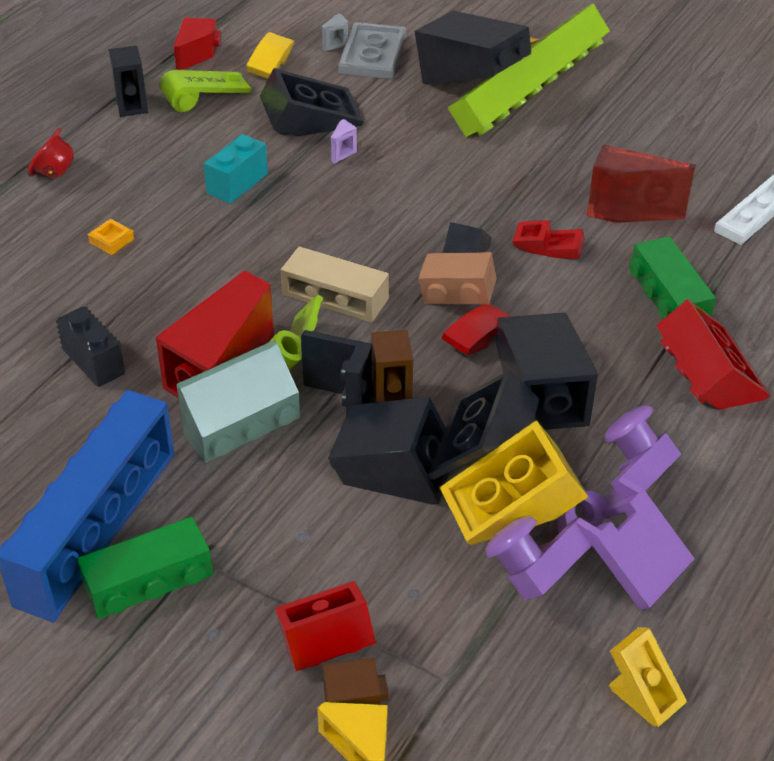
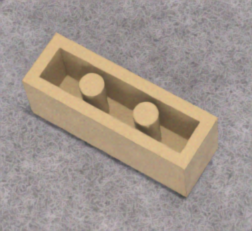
[281,246,389,323]

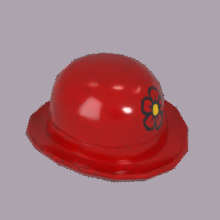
[27,128,74,179]

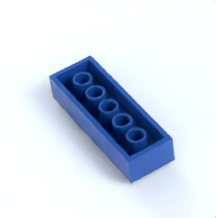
[0,390,175,623]

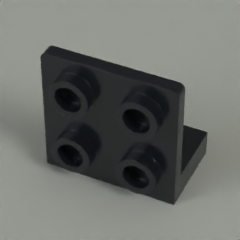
[301,330,373,415]

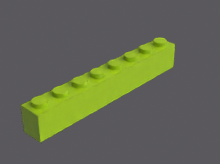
[448,3,610,137]

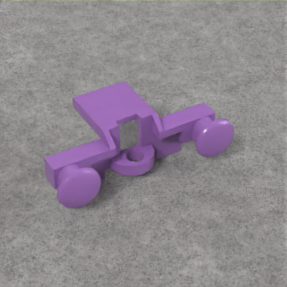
[485,405,694,610]

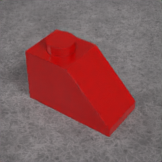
[174,17,222,70]

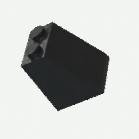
[328,396,450,505]

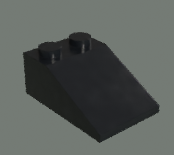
[260,68,364,136]
[428,370,540,480]

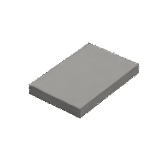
[338,22,406,79]

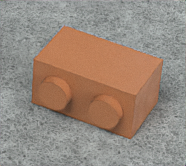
[418,252,497,304]

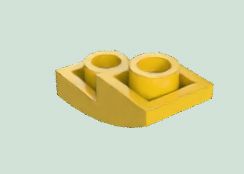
[246,32,294,79]

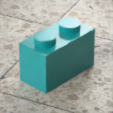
[203,134,268,204]

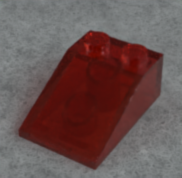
[587,145,696,223]

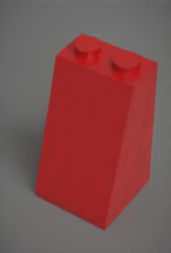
[155,270,274,398]

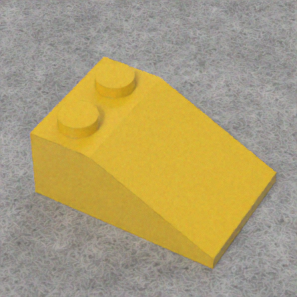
[440,420,588,546]

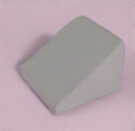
[322,13,348,52]

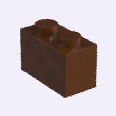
[371,330,413,403]

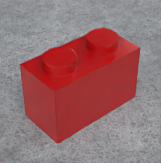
[275,581,376,671]

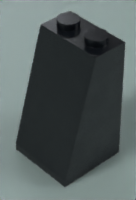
[415,10,532,84]
[495,312,598,430]

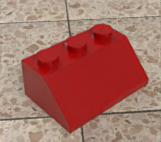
[656,299,770,410]

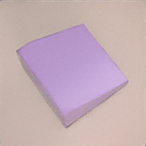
[331,119,357,163]

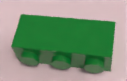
[629,236,716,319]
[76,516,213,619]

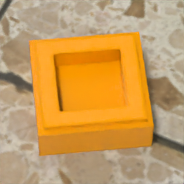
[88,219,134,255]

